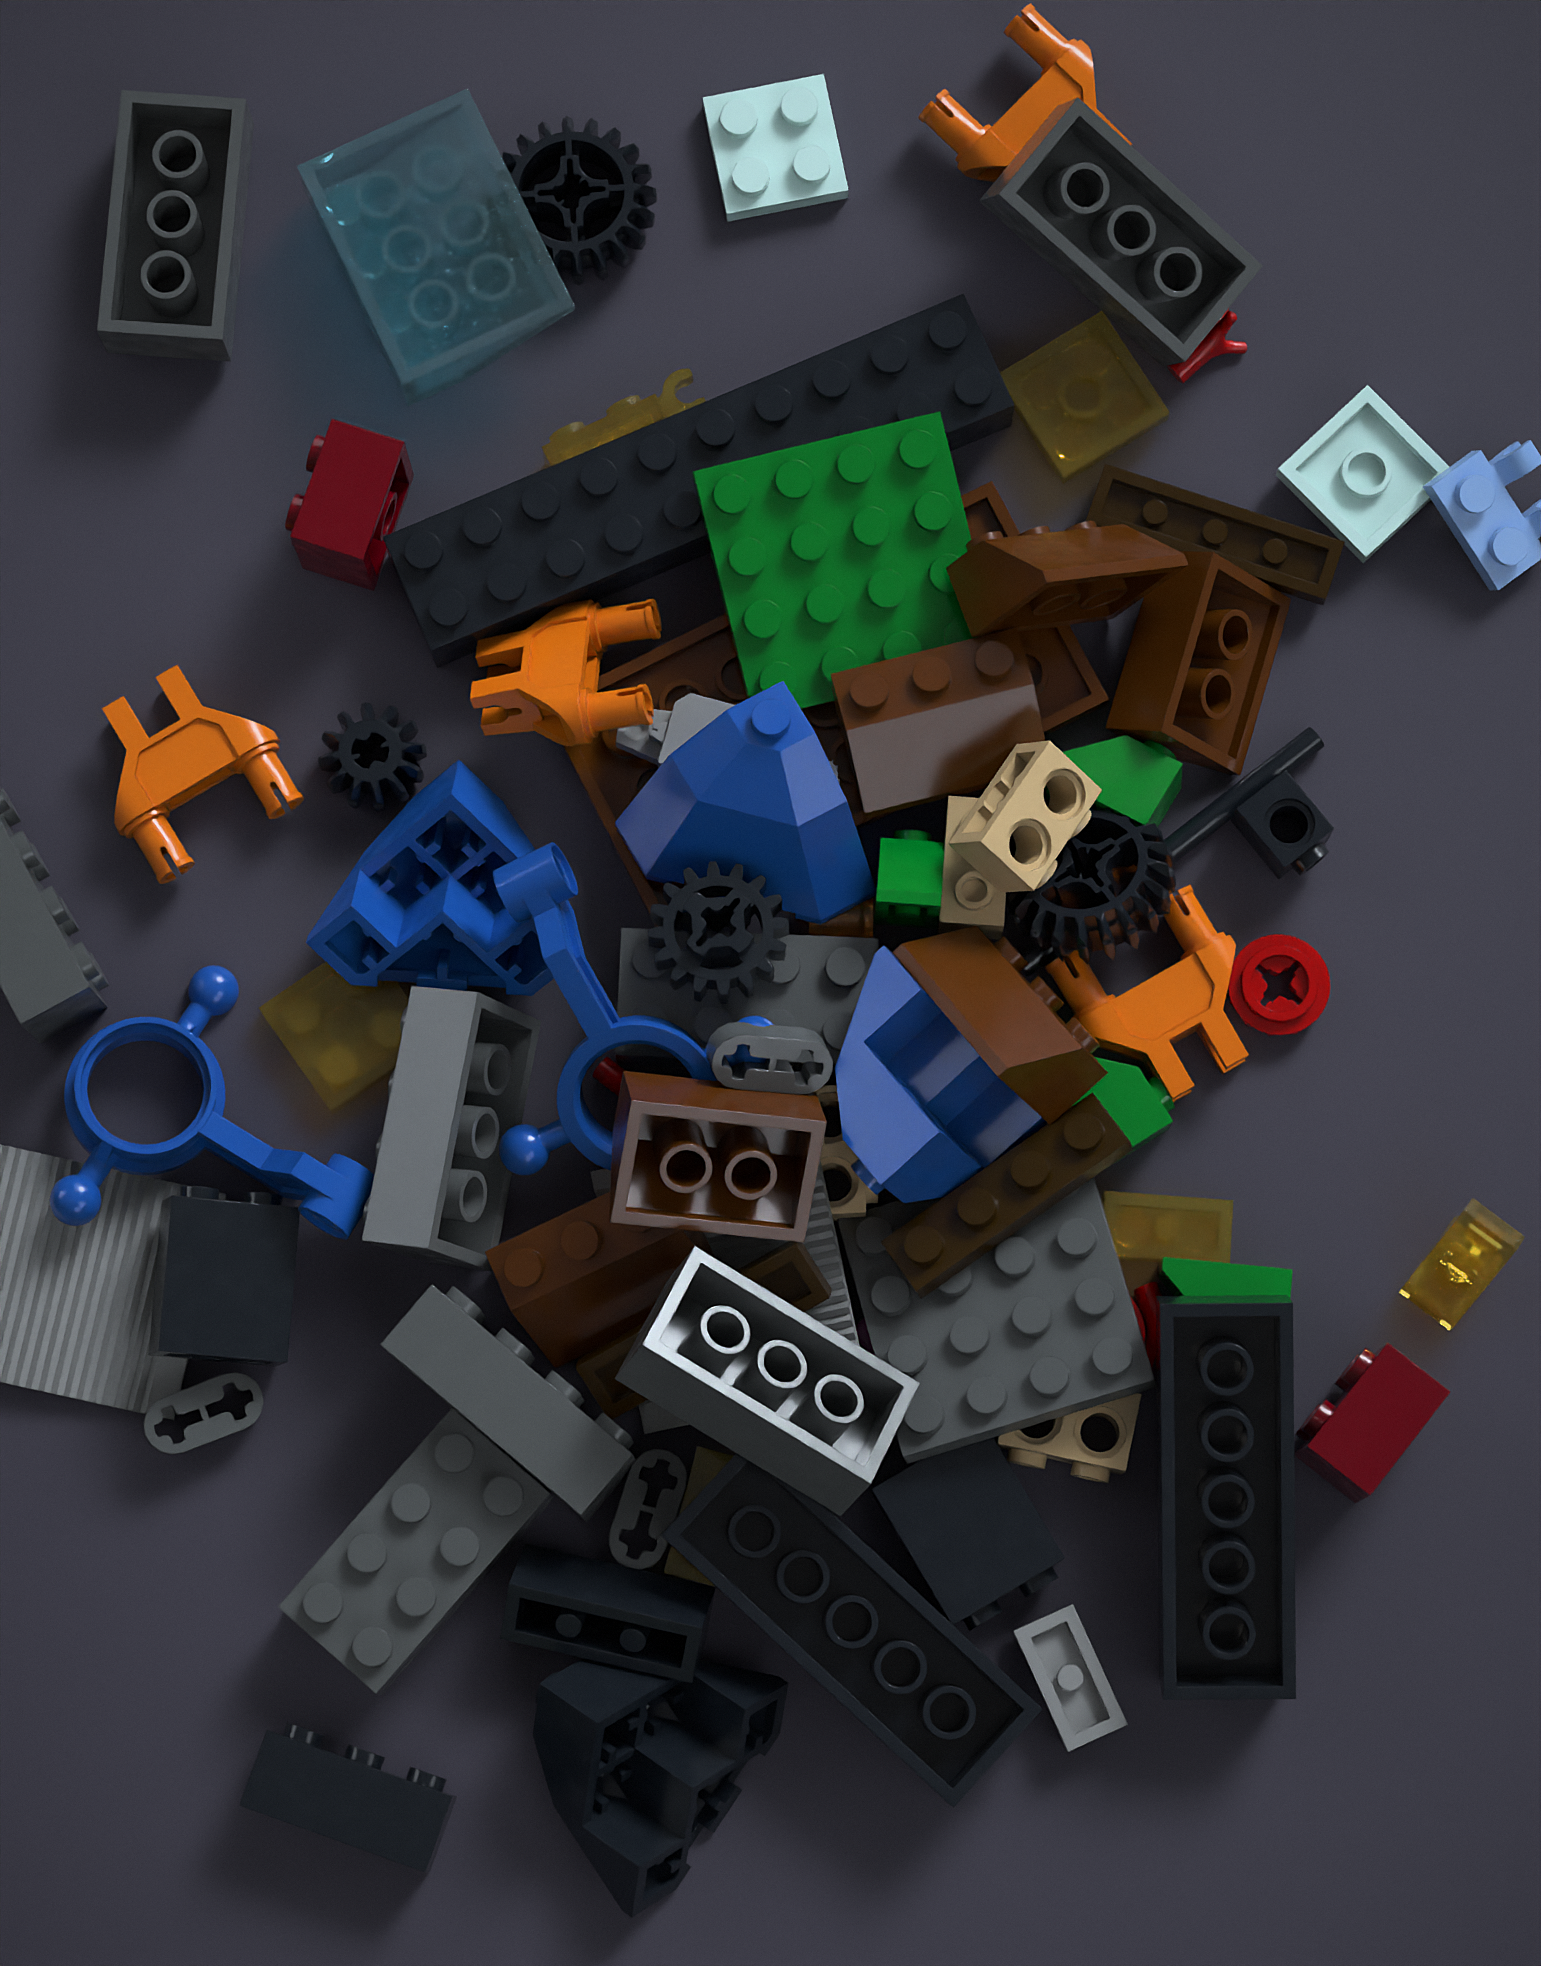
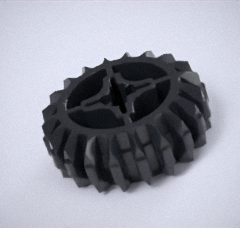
[489,116,657,286]
[1006,804,1176,965]

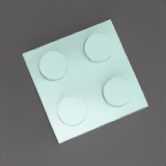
[702,74,848,222]
[1276,385,1449,563]

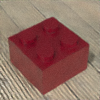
[285,419,414,591]
[1294,1343,1451,1503]

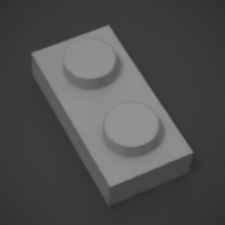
[1013,1604,1128,1752]

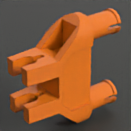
[918,3,1132,182]
[470,598,662,746]
[102,665,304,884]
[1045,885,1249,1103]

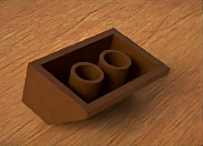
[946,521,1188,637]
[1105,551,1291,776]
[831,628,1045,818]
[893,926,1108,1125]
[609,1071,827,1242]
[485,1192,715,1368]

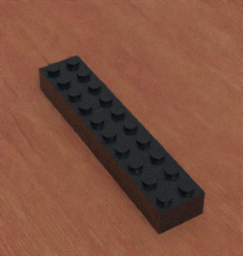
[383,293,1014,668]

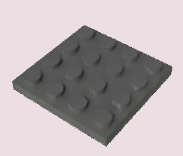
[837,1177,1157,1464]

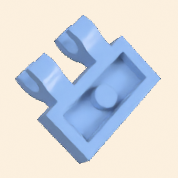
[1423,440,1541,591]

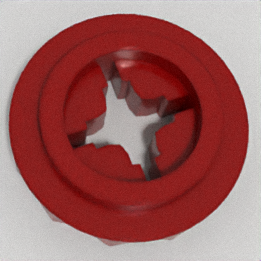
[1228,934,1330,1036]

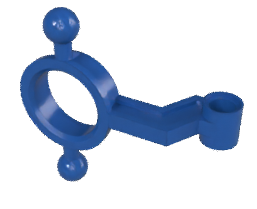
[493,842,774,1175]
[49,965,374,1240]

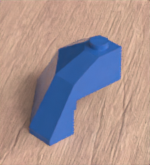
[615,681,876,925]
[306,759,554,996]
[835,946,1048,1203]

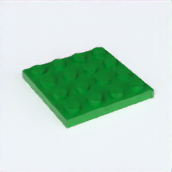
[692,411,981,709]

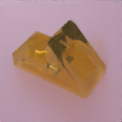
[1399,1198,1525,1331]

